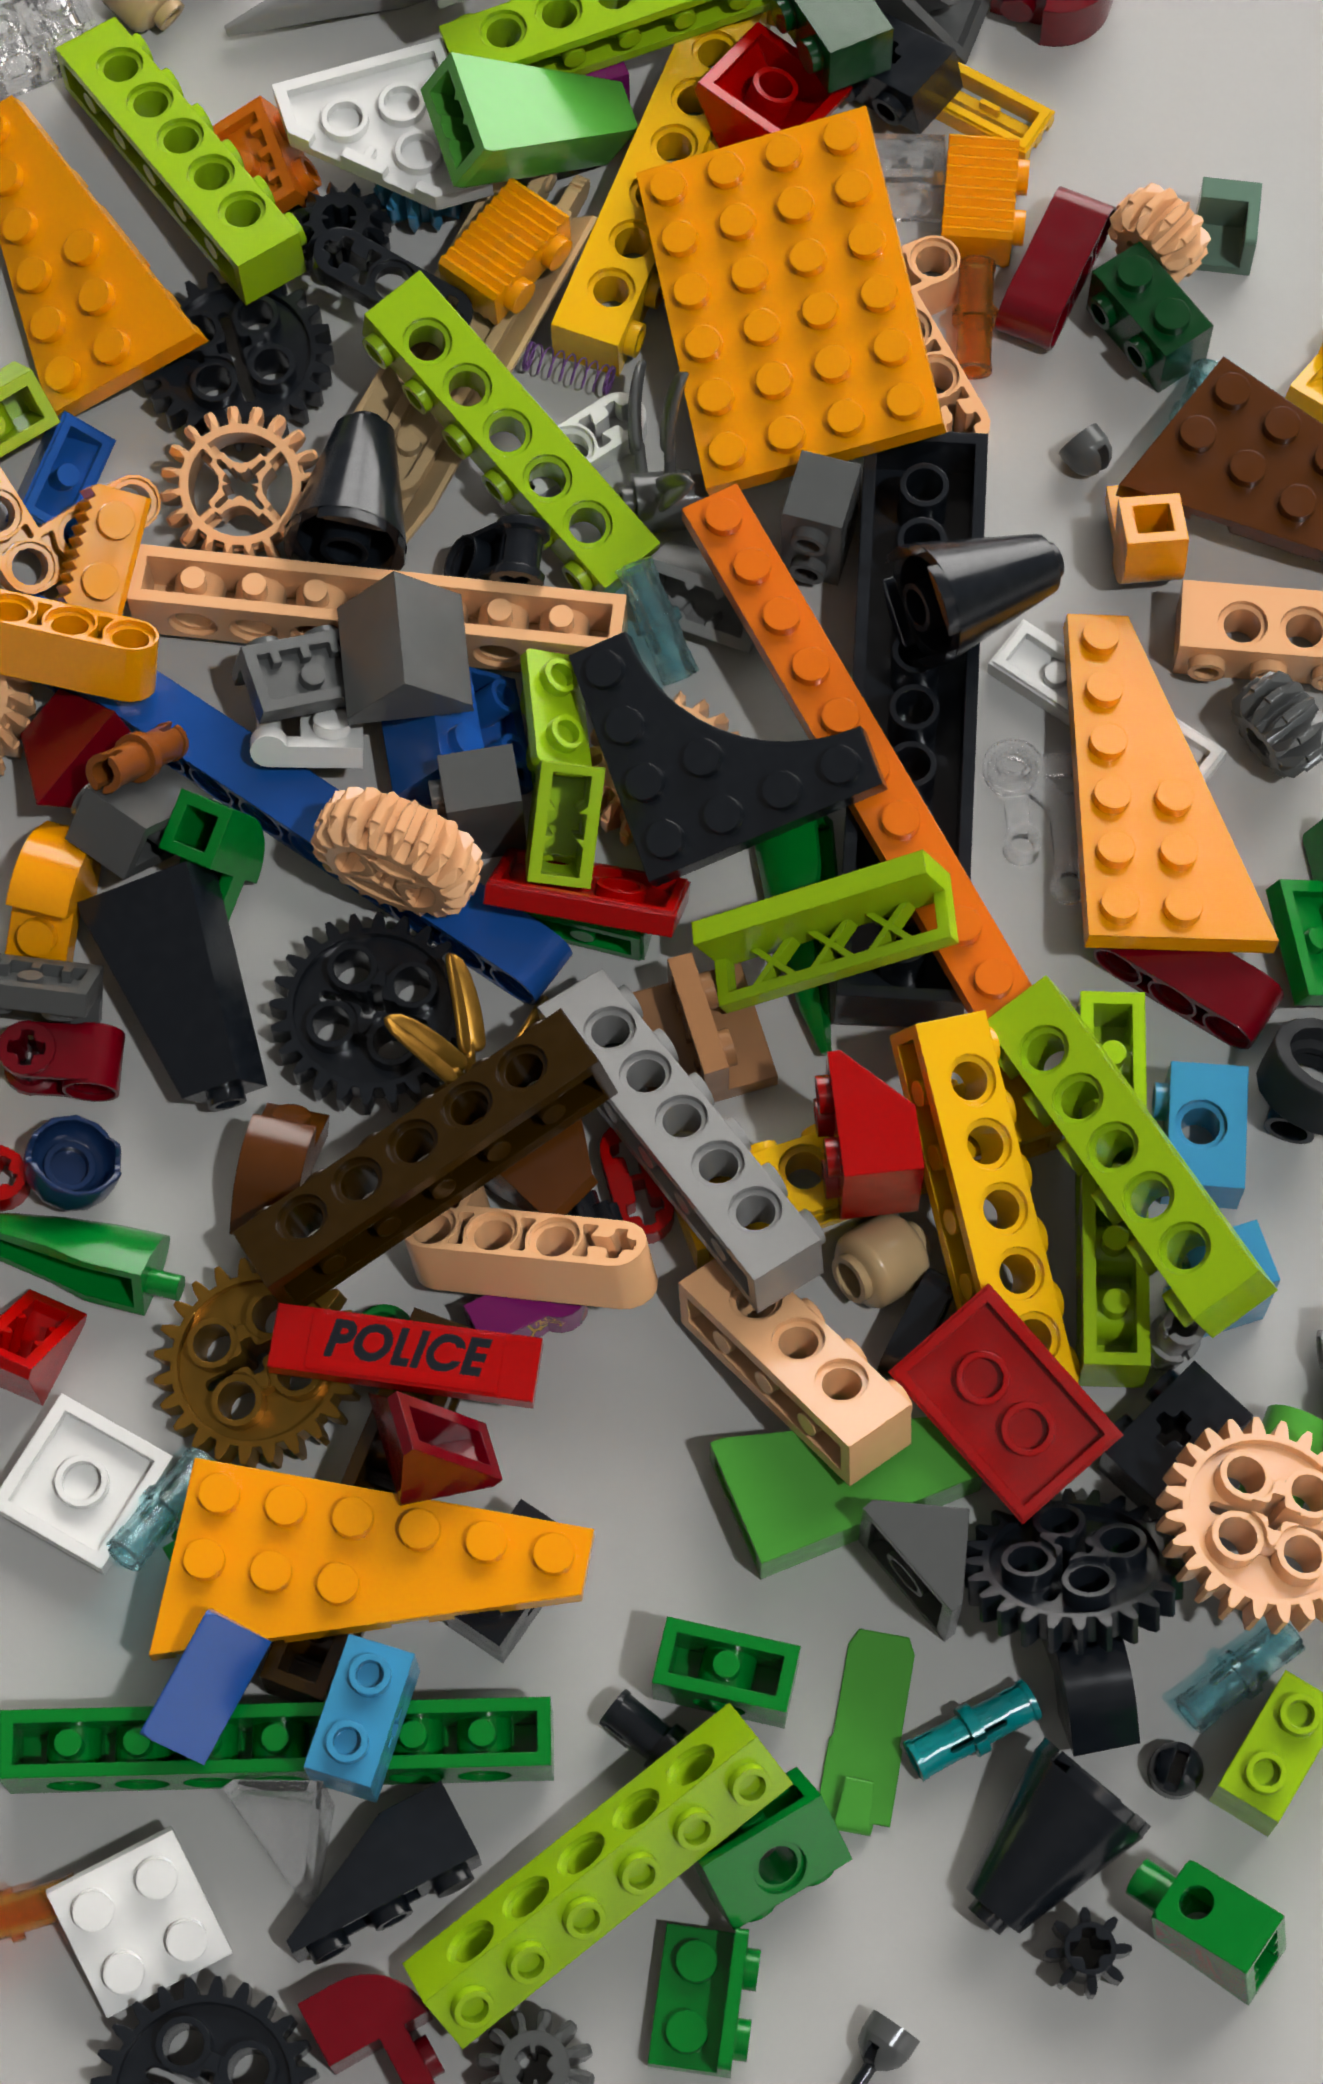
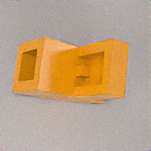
[1105,485,1189,584]
[5,821,101,962]

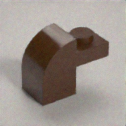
[229,1103,330,1235]

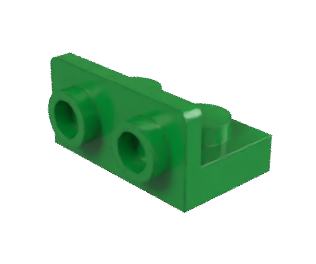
[648,1923,761,2078]

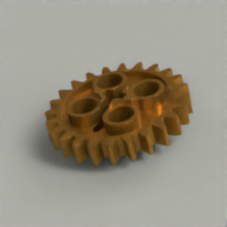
[154,1258,362,1469]

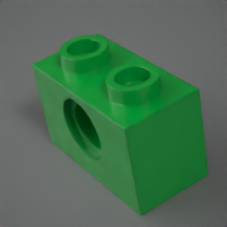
[652,1616,801,1729]
[693,1767,853,1931]

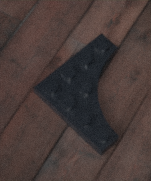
[569,631,888,887]

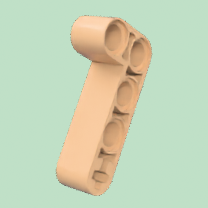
[901,235,991,437]
[404,1185,658,1309]

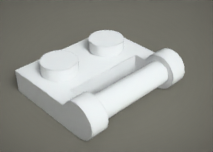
[250,707,364,769]

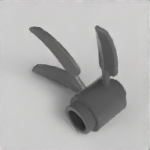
[619,360,709,533]

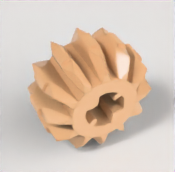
[1107,182,1211,284]

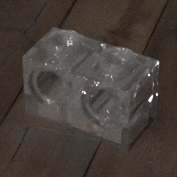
[0,0,97,102]

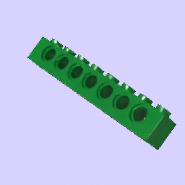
[0,1697,554,1794]

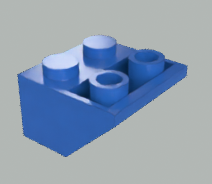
[381,667,533,806]

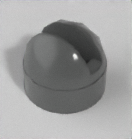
[1058,423,1112,477]

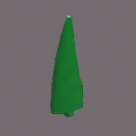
[755,815,838,1055]
[0,1213,185,1316]

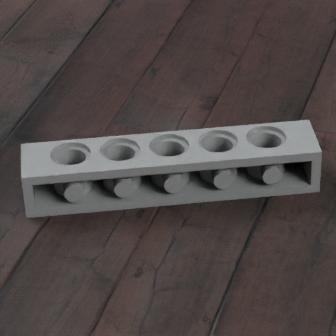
[537,969,826,1313]

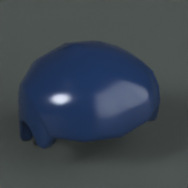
[24,1115,122,1211]

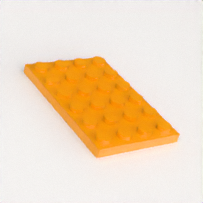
[636,106,947,496]

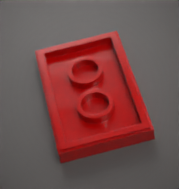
[483,847,691,938]
[888,1283,1124,1525]

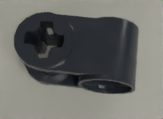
[444,514,551,586]

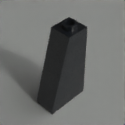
[77,861,268,1111]

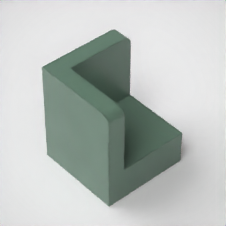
[1196,177,1262,276]

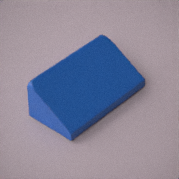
[5,410,116,543]
[140,1609,272,1765]

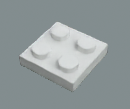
[0,1393,176,1575]
[46,1826,233,2018]

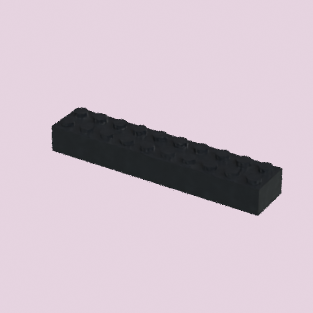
[834,432,988,1027]

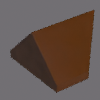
[484,1118,599,1215]

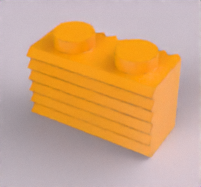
[941,134,1030,268]
[438,178,572,325]
[53,484,152,615]

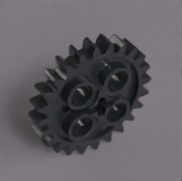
[142,272,335,452]
[269,912,458,1115]
[964,1488,1185,1655]
[90,1976,320,2084]

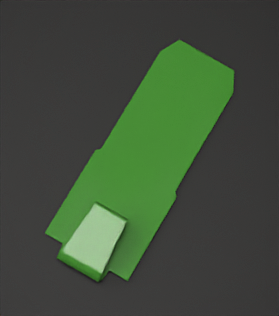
[820,1629,915,1836]

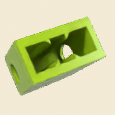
[525,760,606,889]

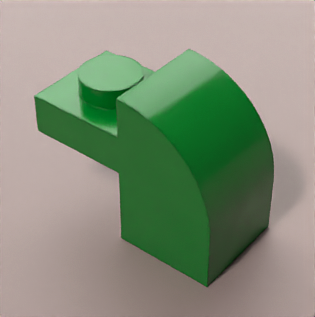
[158,788,265,922]

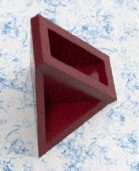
[20,688,131,808]
[368,1391,503,1506]

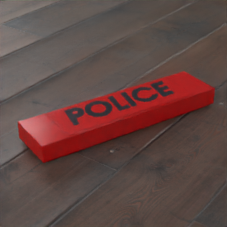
[267,1303,544,1409]

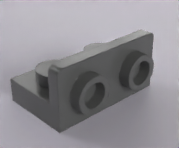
[231,625,346,724]
[0,953,104,1024]

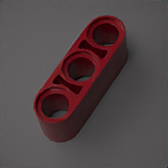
[995,186,1116,351]
[1093,948,1284,1049]

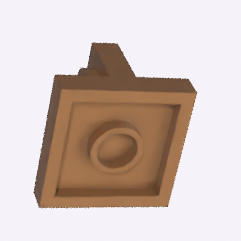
[633,952,778,1103]

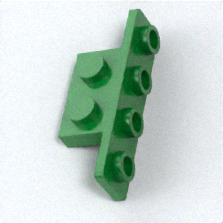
[1265,819,1323,1006]

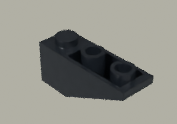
[286,1780,482,1965]

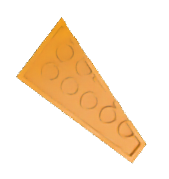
[0,95,209,416]
[1063,614,1279,953]
[149,1458,595,1661]

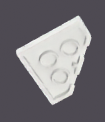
[272,38,494,211]

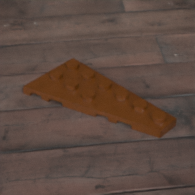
[1116,356,1323,562]

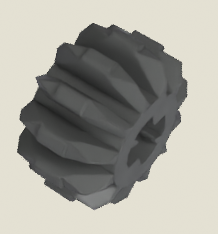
[1231,671,1323,778]
[476,2009,595,2084]

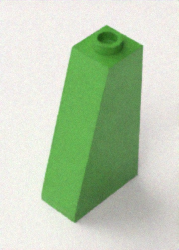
[420,52,638,188]
[710,1417,983,1579]

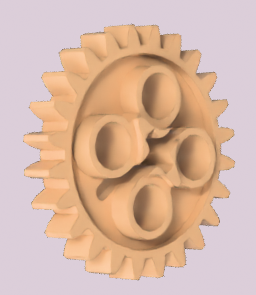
[1155,1417,1323,1635]

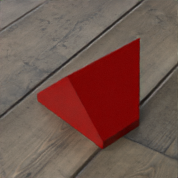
[0,1289,87,1406]

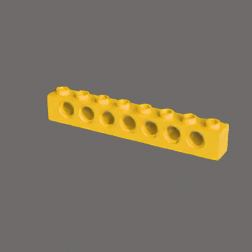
[551,10,776,377]

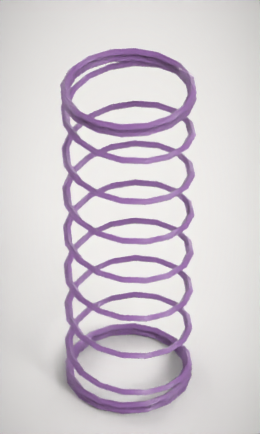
[522,341,616,396]

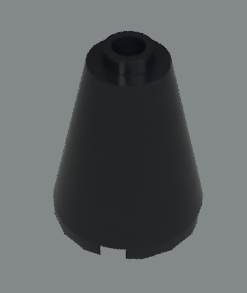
[283,411,407,571]
[883,534,1064,668]
[966,1737,1151,1935]

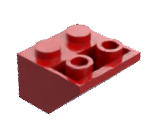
[813,1050,925,1220]

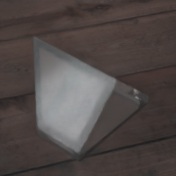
[222,1779,335,1910]

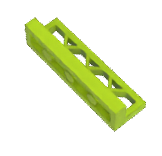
[691,850,959,1013]

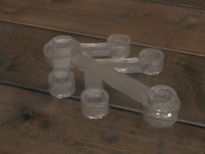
[982,738,1081,905]

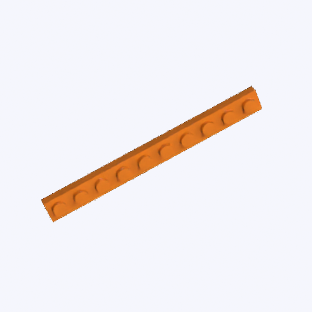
[682,483,1032,1019]

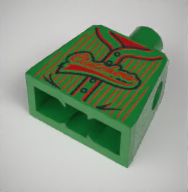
[1125,1858,1286,2006]

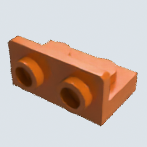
[213,96,322,214]

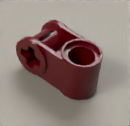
[0,1020,125,1102]

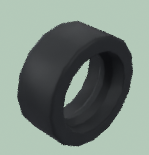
[1256,1018,1323,1135]

